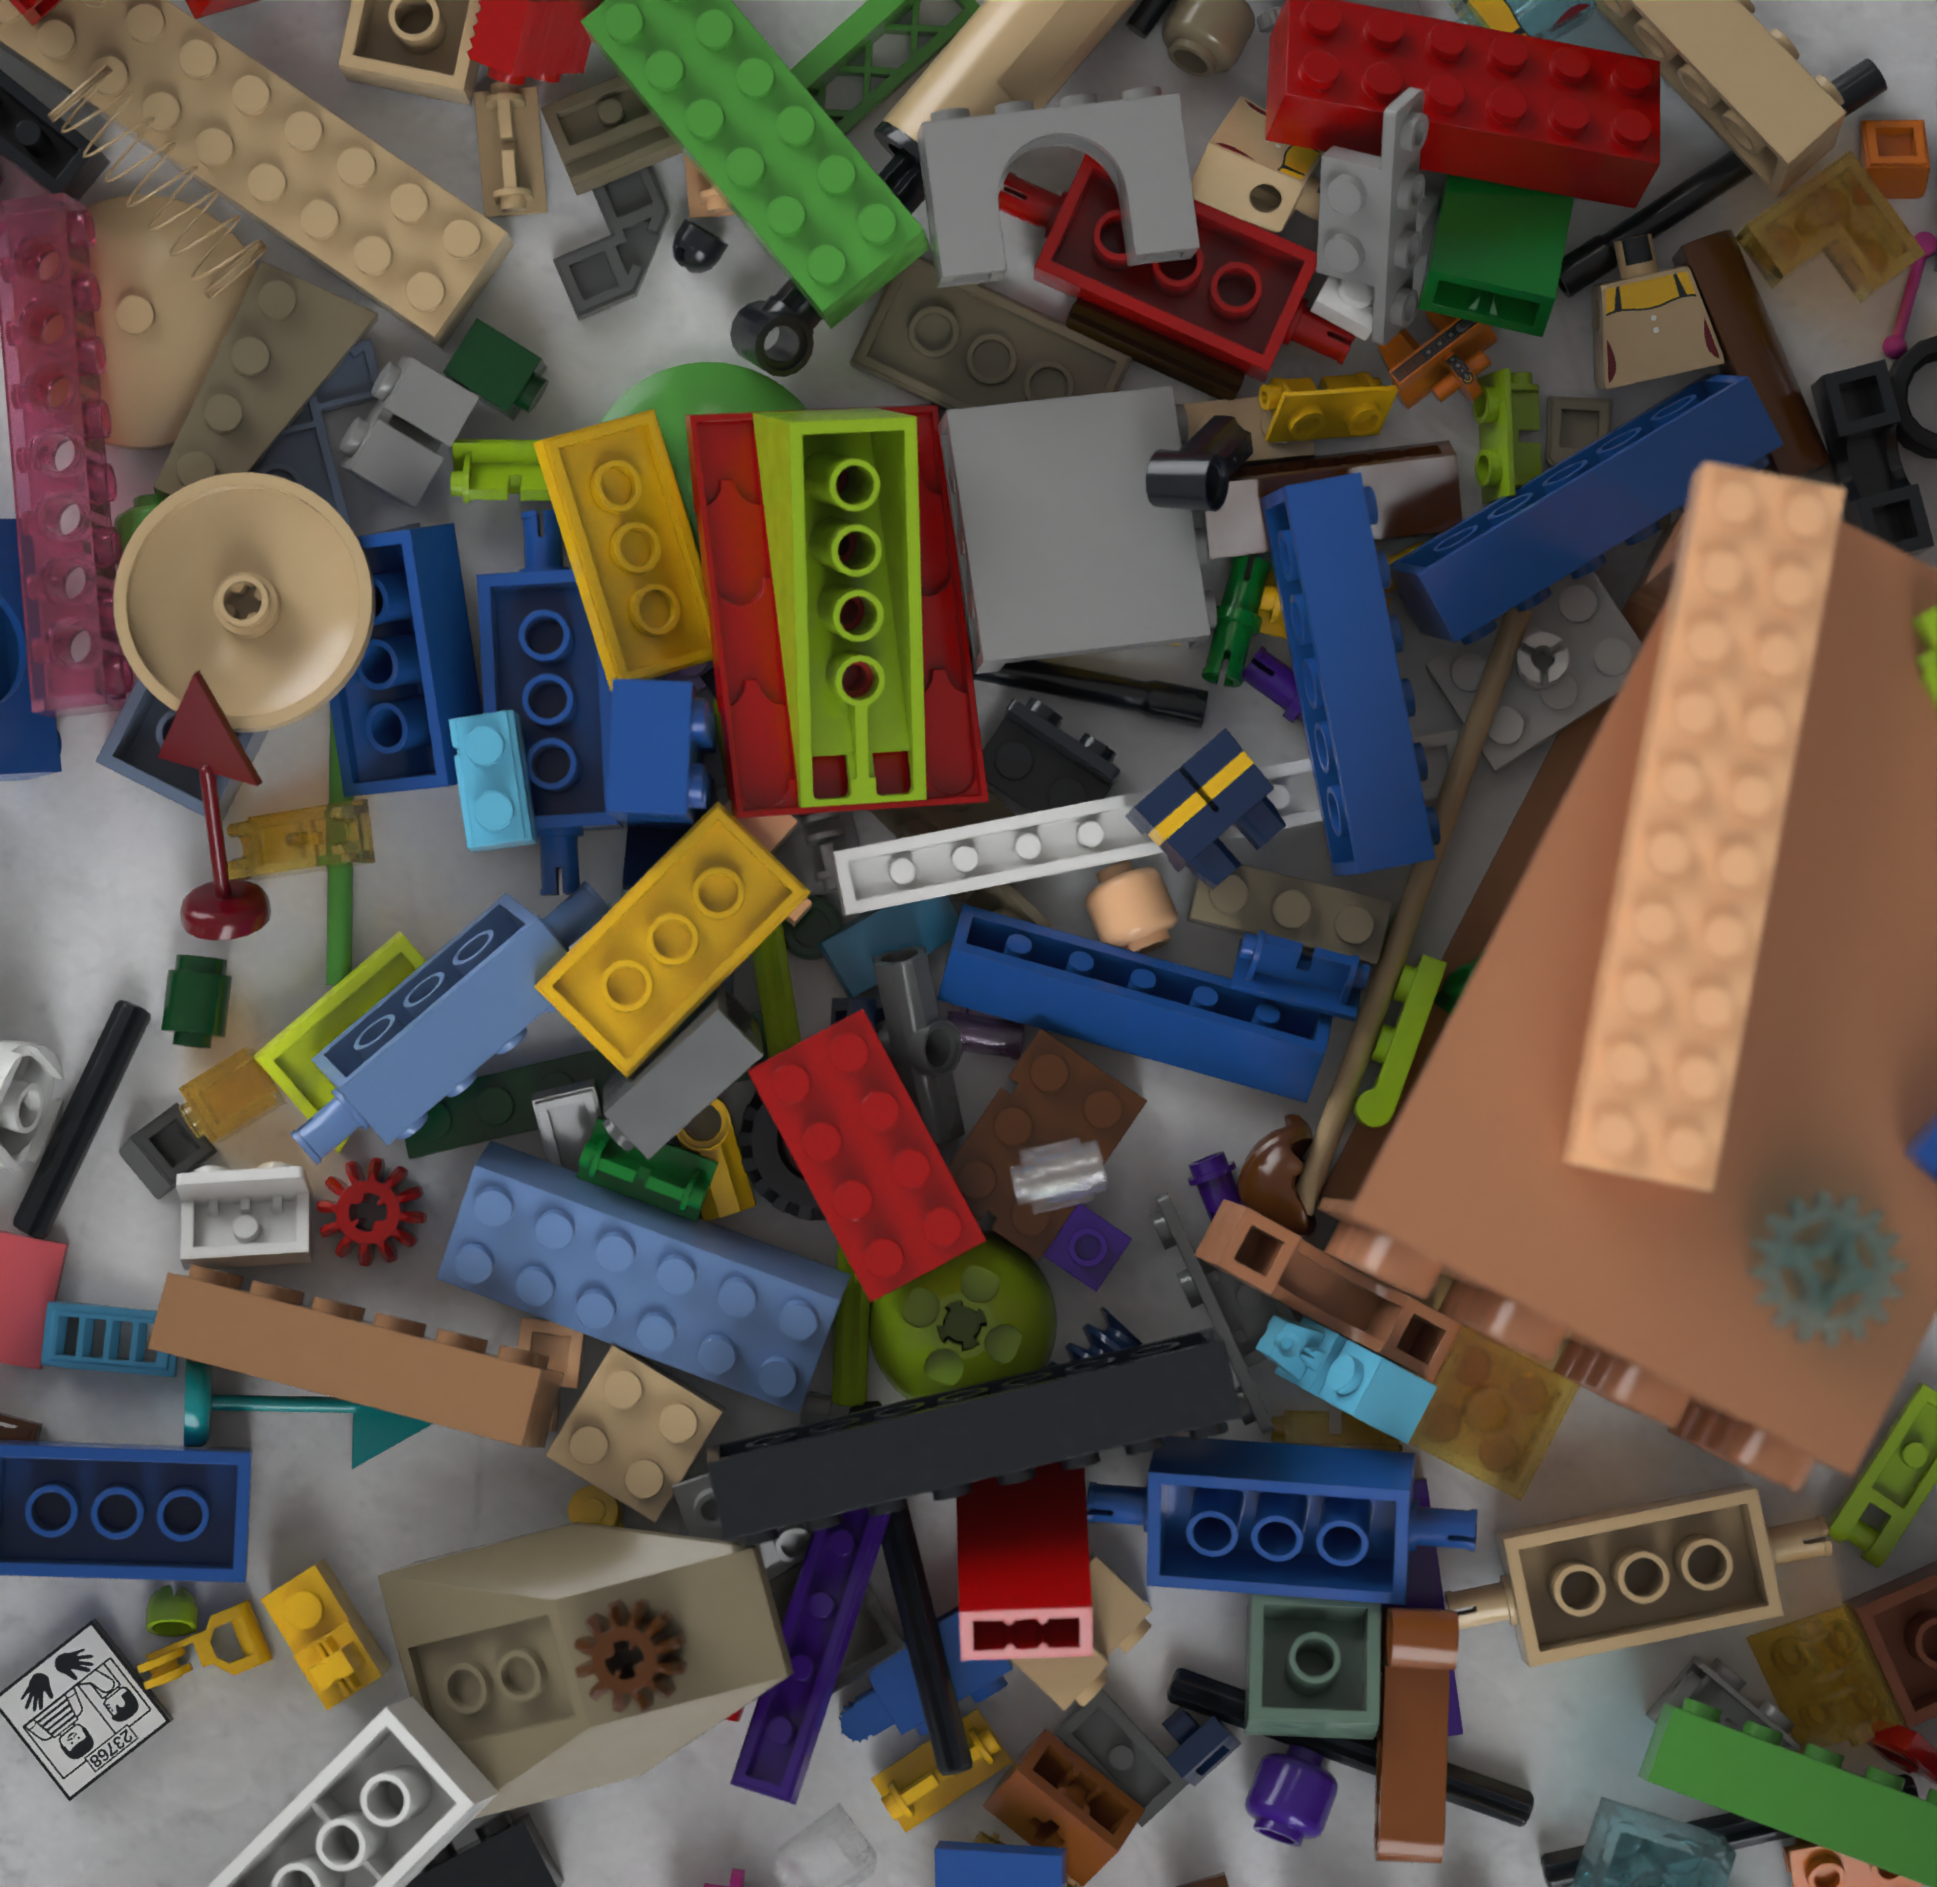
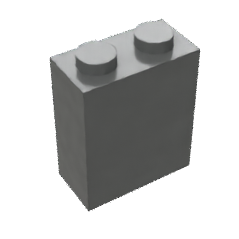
[603,984,763,1160]

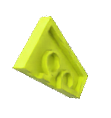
[253,931,426,1154]

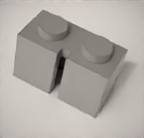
[339,356,479,508]

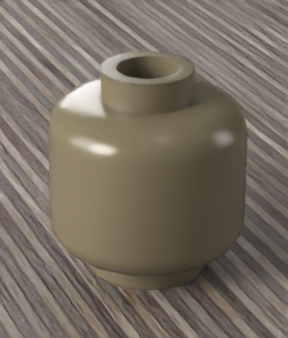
[1162,0,1255,77]

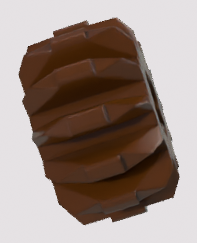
[574,1599,688,1712]

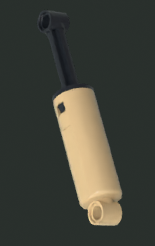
[730,0,1137,377]

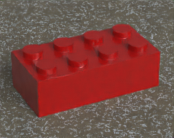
[747,1009,987,1303]

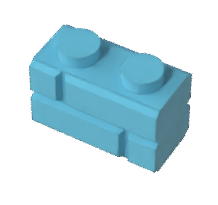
[449,710,538,853]

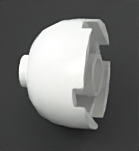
[0,1040,64,1171]

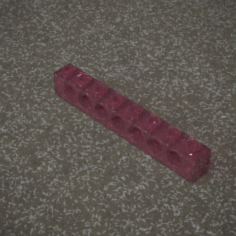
[0,193,133,718]

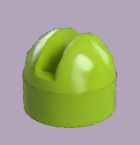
[146,1585,198,1637]

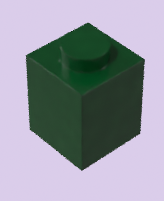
[443,318,549,421]

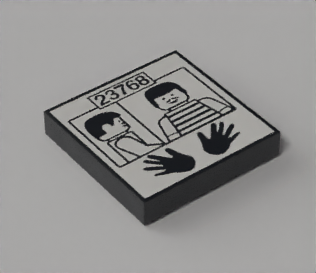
[0,1618,174,1801]

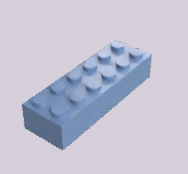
[436,1140,851,1414]

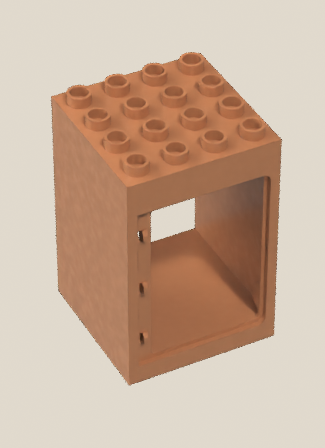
[1315,466,1937,1493]

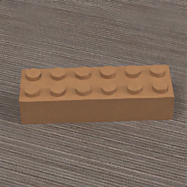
[148,1264,564,1448]

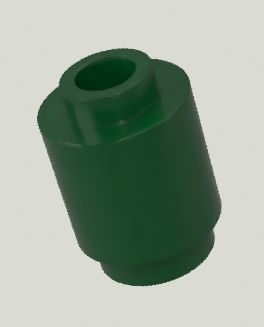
[161,955,232,1049]

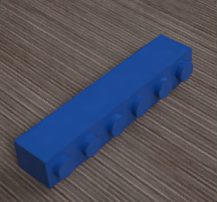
[937,904,1333,1103]

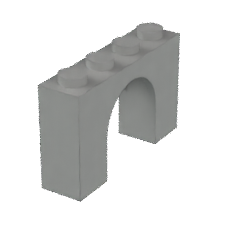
[917,86,1200,288]

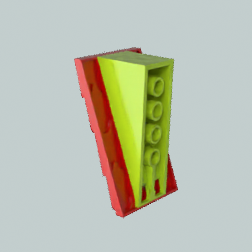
[685,404,989,818]

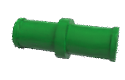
[1201,555,1271,688]

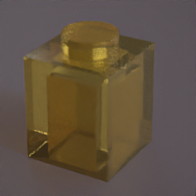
[179,1048,286,1143]

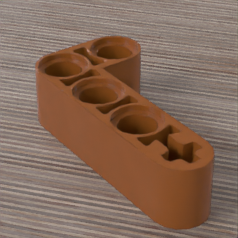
[1374,1607,1459,1864]

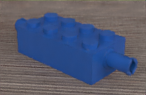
[476,509,624,896]
[1087,1435,1478,1605]

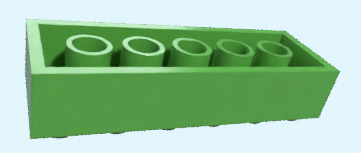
[581,0,930,329]

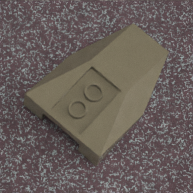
[377,1522,794,1819]

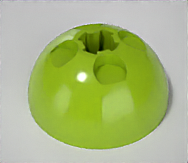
[869,1230,1057,1400]

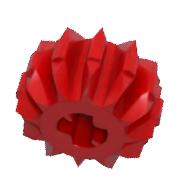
[316,1157,427,1266]

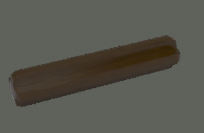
[1066,298,1245,401]

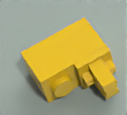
[260,1558,392,1711]

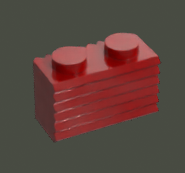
[466,0,601,85]

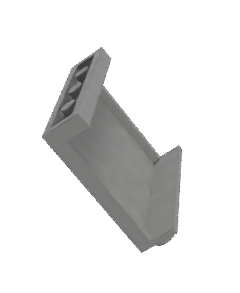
[938,386,1217,674]

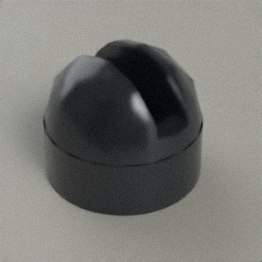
[672,219,729,273]

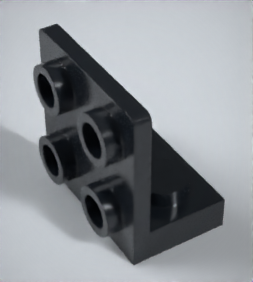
[983,697,1121,813]

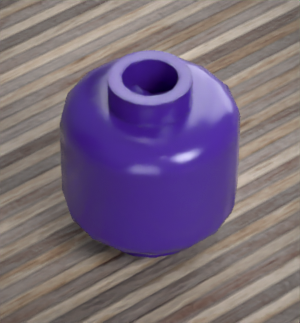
[1245,1745,1338,1847]

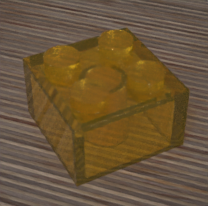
[1409,1325,1580,1501]

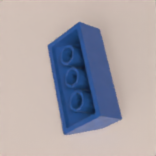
[330,523,482,797]

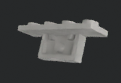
[1316,87,1429,345]

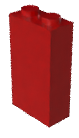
[956,1462,1093,1661]

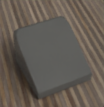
[119,1102,217,1199]

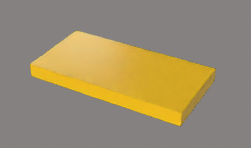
[533,409,713,691]
[534,801,811,1079]

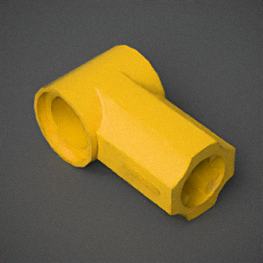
[676,1097,757,1221]

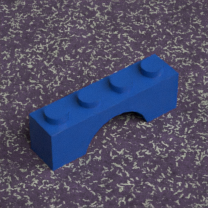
[0,519,62,781]

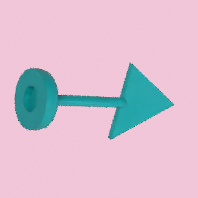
[184,1359,434,1469]

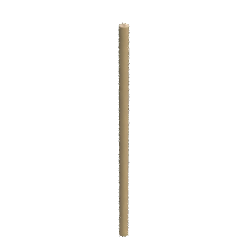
[1295,607,1532,1216]

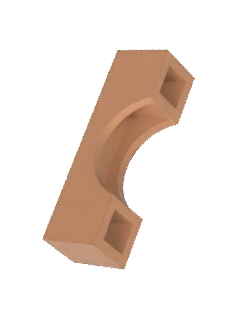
[1194,1199,1463,1382]

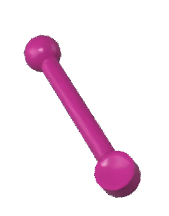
[1882,232,1937,359]

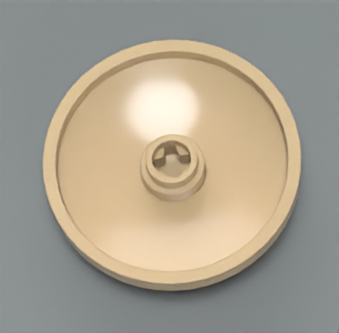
[14,195,257,450]
[113,472,376,733]

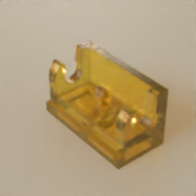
[226,799,375,880]

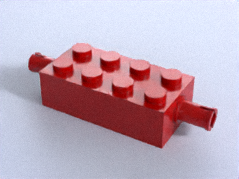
[998,154,1355,383]

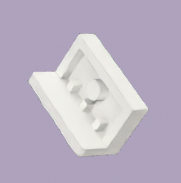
[176,1161,313,1270]

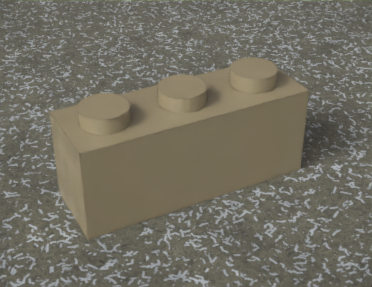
[1187,865,1393,967]

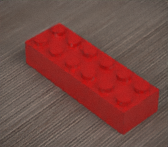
[1265,0,1660,209]

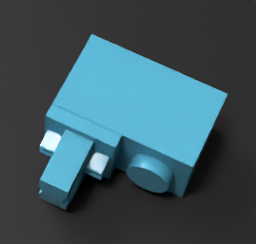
[1256,1315,1437,1444]

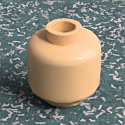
[1084,860,1178,954]

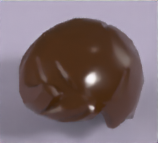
[1238,1114,1316,1237]

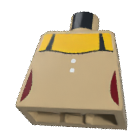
[1191,96,1325,233]
[1592,234,1725,390]

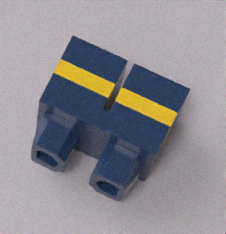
[1125,728,1286,890]

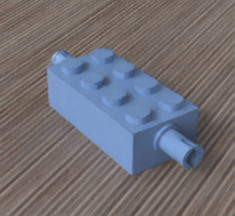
[290,881,610,1165]

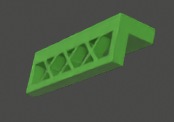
[790,0,980,136]

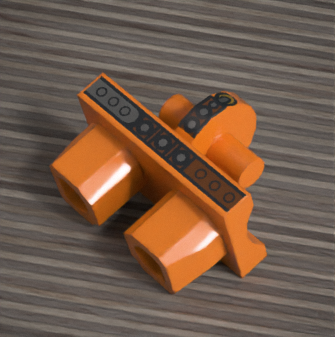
[1378,311,1498,410]

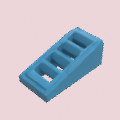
[41,1300,178,1377]

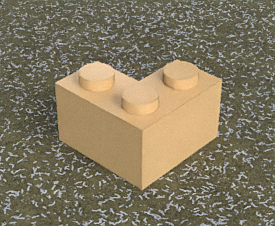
[1010,1551,1152,1711]

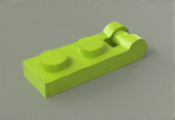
[1353,954,1447,1128]
[1826,1382,1937,1568]

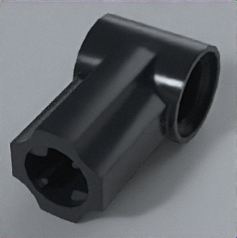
[1146,415,1253,512]

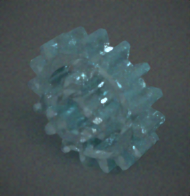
[1747,1191,1907,1347]

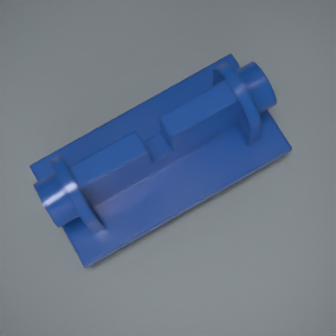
[1230,929,1370,1022]

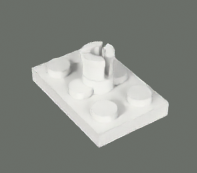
[1426,571,1643,773]

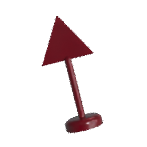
[157,670,271,941]

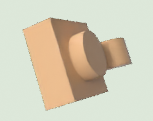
[517,1317,586,1432]

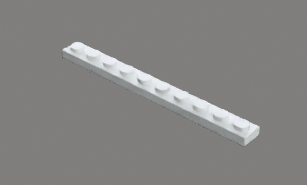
[830,730,1468,916]

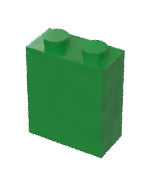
[1417,174,1574,338]

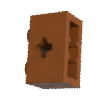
[982,1729,1146,1887]

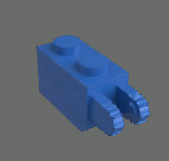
[839,1605,1013,1743]

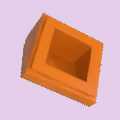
[1859,120,1931,199]

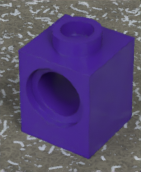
[1043,1203,1132,1292]

